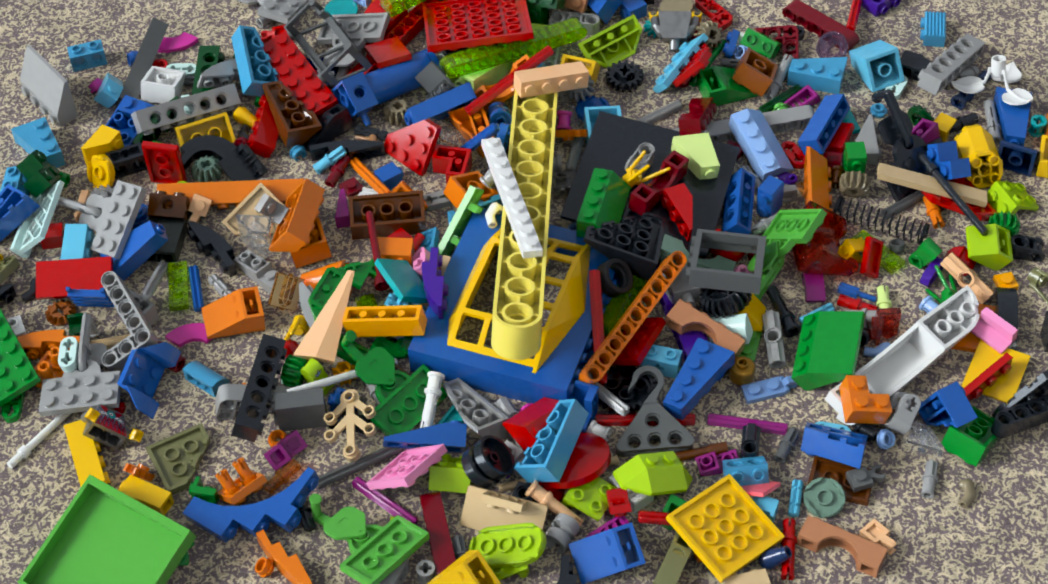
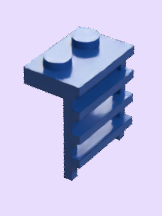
[66,287,115,307]

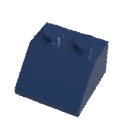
[998,140,1039,177]

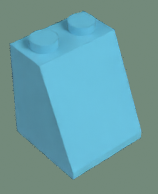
[849,40,905,92]

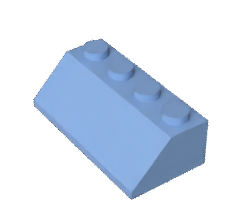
[728,108,794,183]

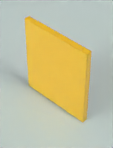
[961,339,1031,403]

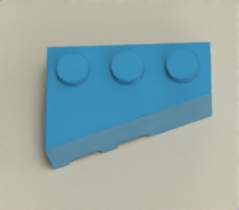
[787,57,848,94]
[11,117,66,168]

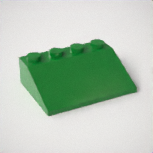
[791,311,866,391]

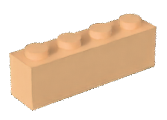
[513,61,589,98]

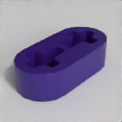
[920,256,944,288]

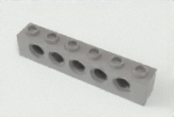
[917,33,985,96]
[131,83,241,136]

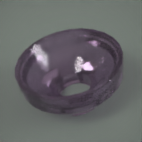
[816,31,848,58]

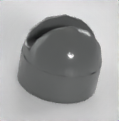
[889,239,905,255]

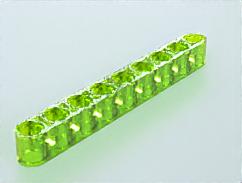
[439,18,587,79]

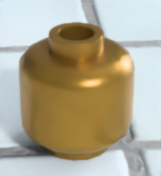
[729,356,755,386]

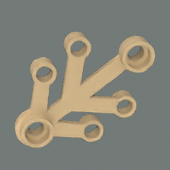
[324,389,377,462]

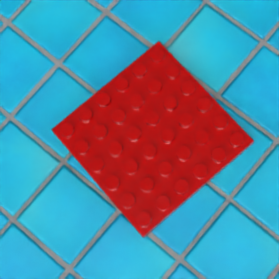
[422,0,534,53]

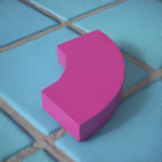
[158,32,199,53]
[165,323,213,348]

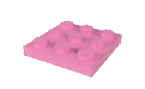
[366,444,447,491]

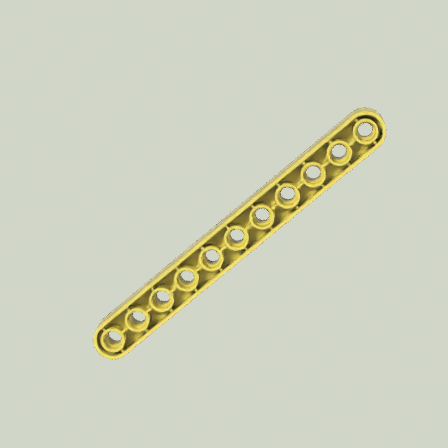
[491,90,558,360]

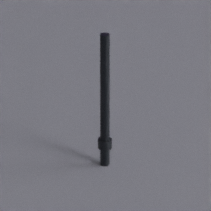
[919,154,989,236]

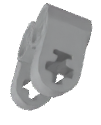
[882,391,921,435]

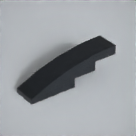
[309,140,385,161]

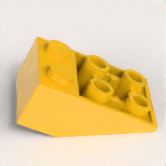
[427,550,501,584]

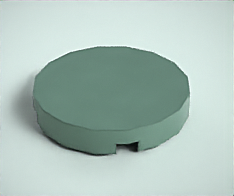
[803,477,845,518]

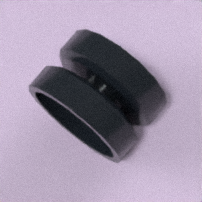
[461,435,515,489]

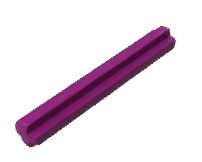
[707,413,788,435]
[352,476,418,525]

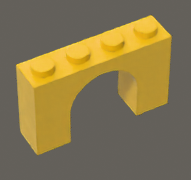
[118,474,174,516]

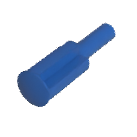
[837,282,877,302]

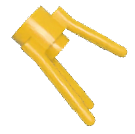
[622,150,671,188]
[284,315,310,341]

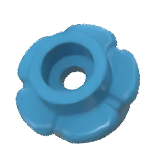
[870,103,888,118]
[289,145,307,161]

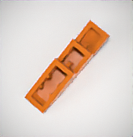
[256,530,313,584]

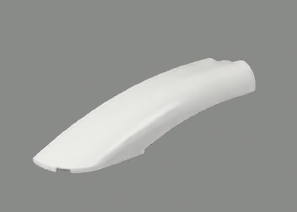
[825,285,980,425]

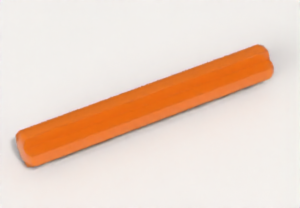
[350,157,390,194]

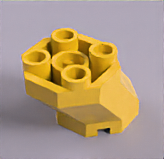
[954,124,1003,189]

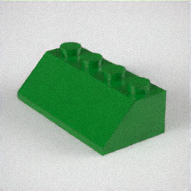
[576,168,631,238]

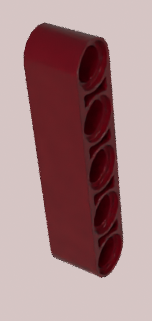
[782,0,860,53]
[419,491,456,575]

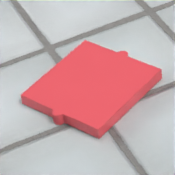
[741,481,781,497]

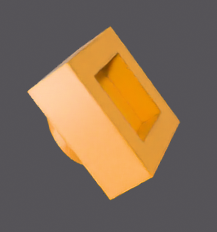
[993,272,1019,290]

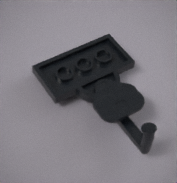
[871,89,943,202]

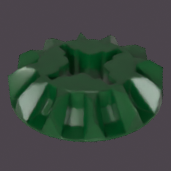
[907,105,934,126]

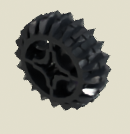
[699,288,752,318]

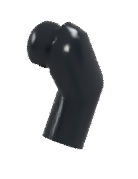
[237,124,250,140]
[21,278,36,303]

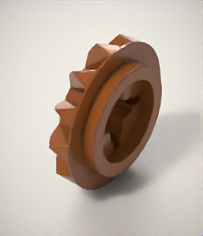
[45,299,76,326]

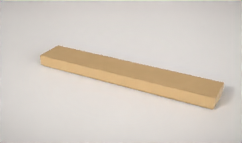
[877,163,988,207]

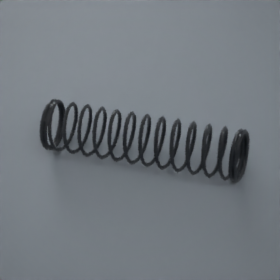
[833,196,930,245]

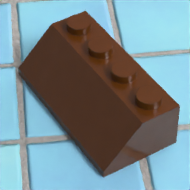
[349,190,426,240]

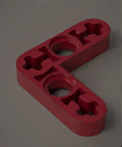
[754,25,799,59]

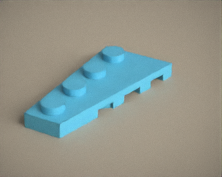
[653,33,708,93]

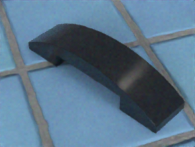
[996,287,1018,351]

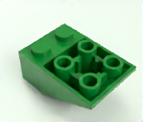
[696,65,759,106]

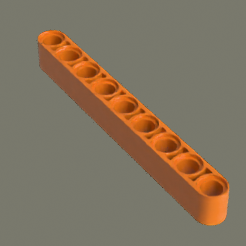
[579,251,687,385]

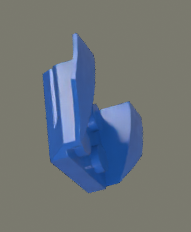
[117,342,181,419]

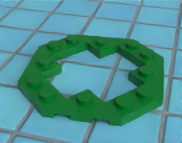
[308,259,423,365]

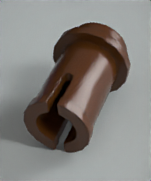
[831,165,845,188]

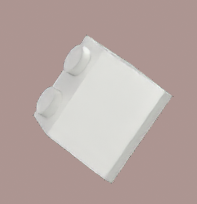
[141,66,186,104]

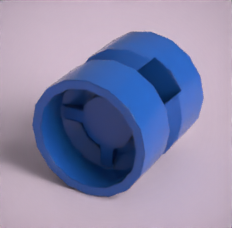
[487,102,512,126]

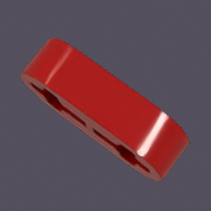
[781,141,805,169]

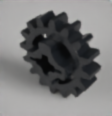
[606,60,644,93]

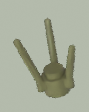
[1027,267,1048,304]

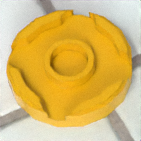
[87,154,115,188]

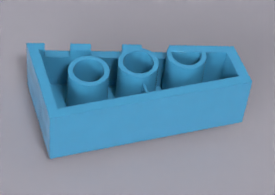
[514,399,589,483]

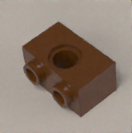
[147,191,190,221]

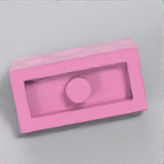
[971,307,1018,354]

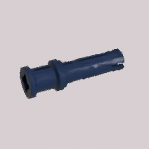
[951,70,991,110]

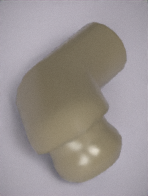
[958,479,976,509]

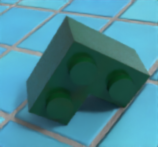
[526,0,566,24]
[16,149,62,199]

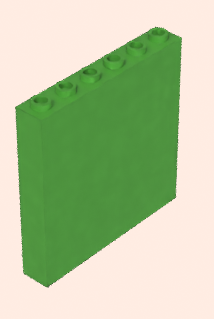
[17,475,196,584]

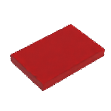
[364,36,412,69]
[141,141,187,184]

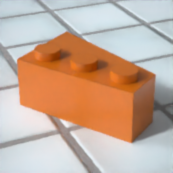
[448,106,494,158]

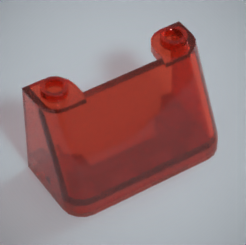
[792,200,859,276]

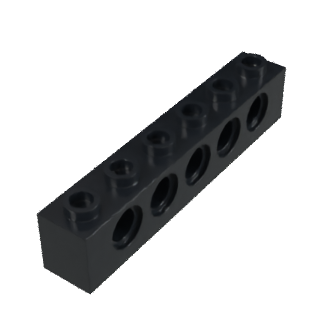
[231,334,288,442]

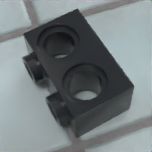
[106,142,147,179]

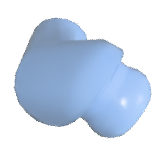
[863,342,891,358]

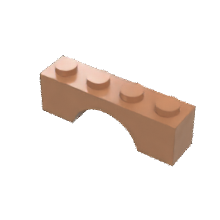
[665,299,746,358]
[797,515,888,578]

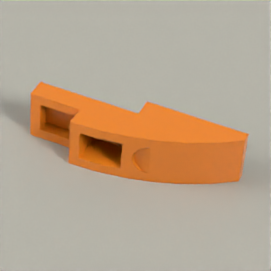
[17,329,80,360]

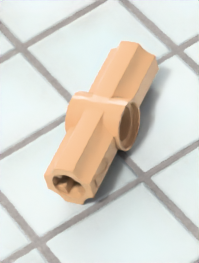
[940,252,995,304]

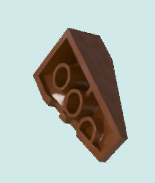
[262,81,322,148]

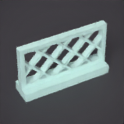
[10,180,64,259]

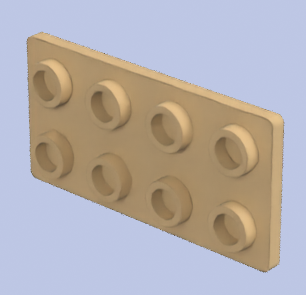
[460,485,548,531]

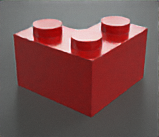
[432,144,472,185]

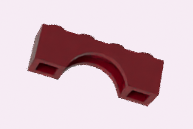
[678,97,717,136]
[629,150,689,216]

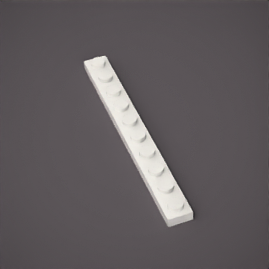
[481,137,543,259]

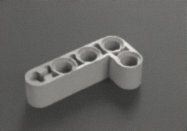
[215,384,292,422]

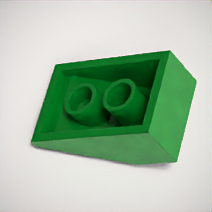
[940,405,998,467]

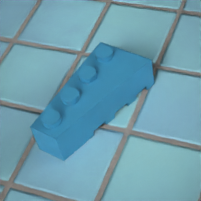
[231,25,282,97]

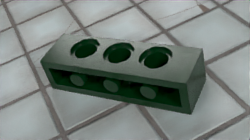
[191,45,225,106]

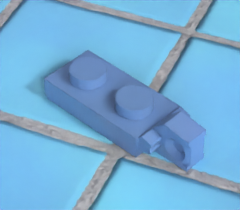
[741,376,798,404]

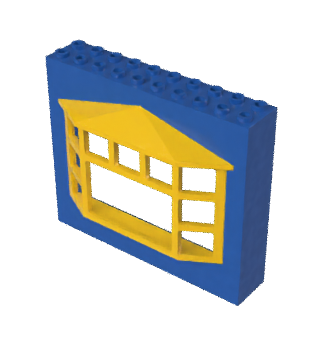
[408,208,620,403]

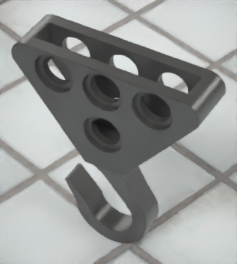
[616,365,694,457]

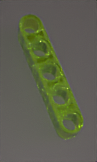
[603,275,646,336]

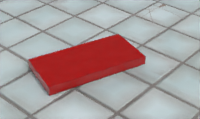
[35,256,113,300]

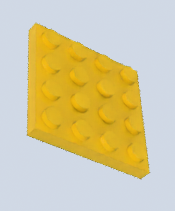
[666,474,785,583]

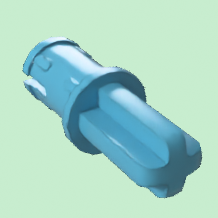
[313,146,347,174]

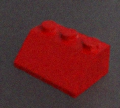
[502,397,559,451]

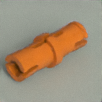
[922,196,945,229]

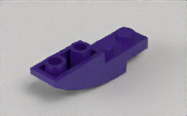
[422,247,449,319]

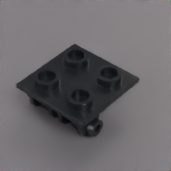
[217,143,268,181]

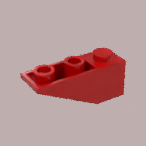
[661,183,693,242]

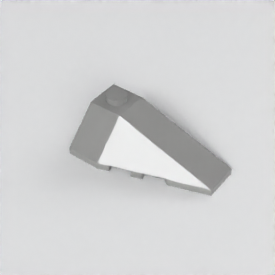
[443,378,509,440]

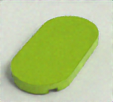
[468,523,547,568]

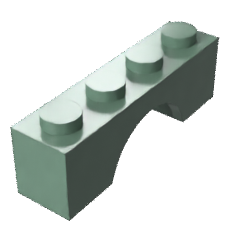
[658,234,736,271]

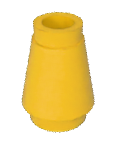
[233,106,257,128]

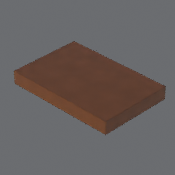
[807,456,872,506]

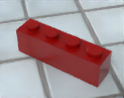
[248,94,279,158]

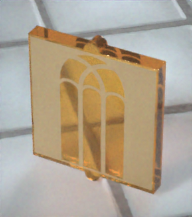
[268,272,305,311]

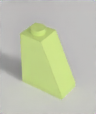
[671,132,720,180]

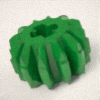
[988,211,1020,239]
[280,354,308,388]

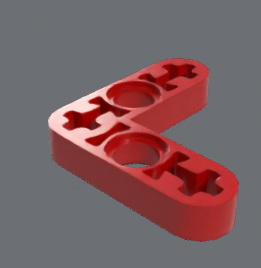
[691,0,733,40]

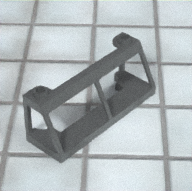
[284,0,373,86]

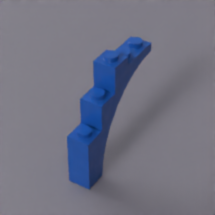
[182,467,320,543]

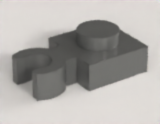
[846,465,886,492]

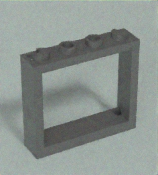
[686,229,766,294]

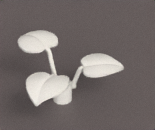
[951,55,1033,105]

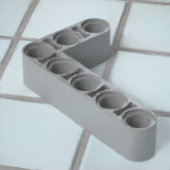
[543,11,600,66]
[101,271,158,372]

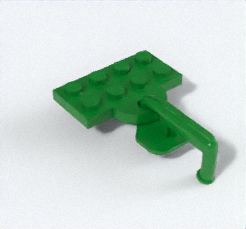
[341,330,448,436]

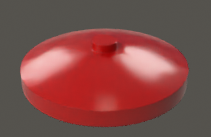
[538,432,611,489]

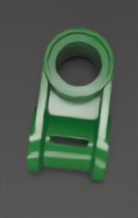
[908,237,943,269]

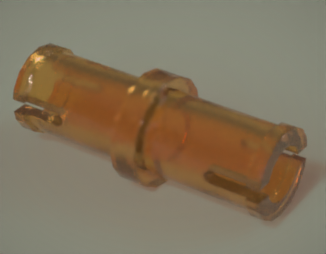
[263,458,302,495]

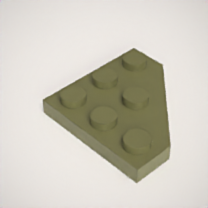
[145,423,210,495]

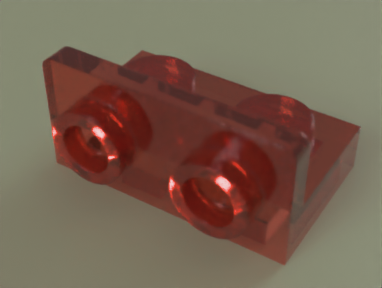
[870,308,901,346]

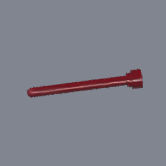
[366,211,390,291]

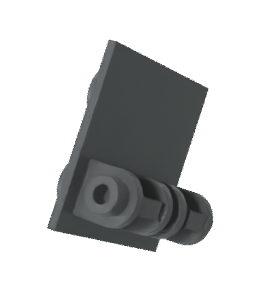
[415,61,456,100]

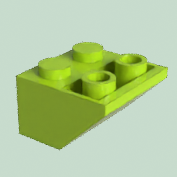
[965,224,1013,271]
[429,454,473,493]

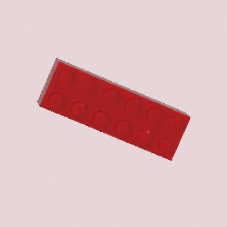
[263,31,338,120]

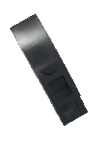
[187,221,237,277]

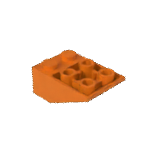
[201,286,265,339]

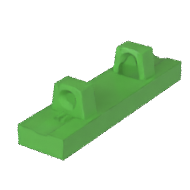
[438,185,484,256]

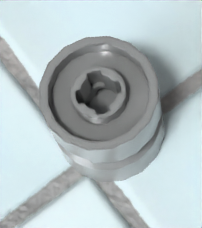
[545,513,580,554]

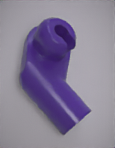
[774,172,798,185]

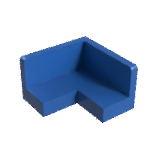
[574,380,599,433]

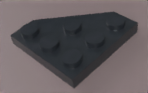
[992,370,1048,418]

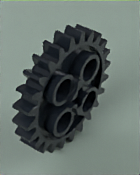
[599,365,658,416]

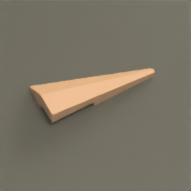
[293,270,355,364]

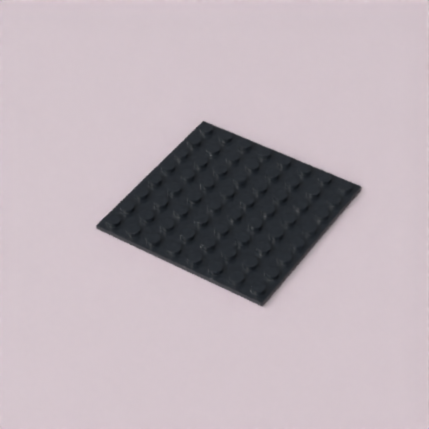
[560,111,740,257]

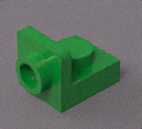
[189,476,219,504]

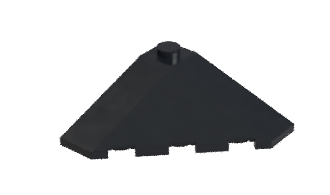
[583,212,666,281]

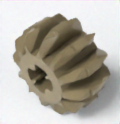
[693,20,724,49]
[383,97,412,126]
[839,170,871,198]

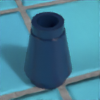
[759,545,792,570]

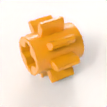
[332,361,357,386]

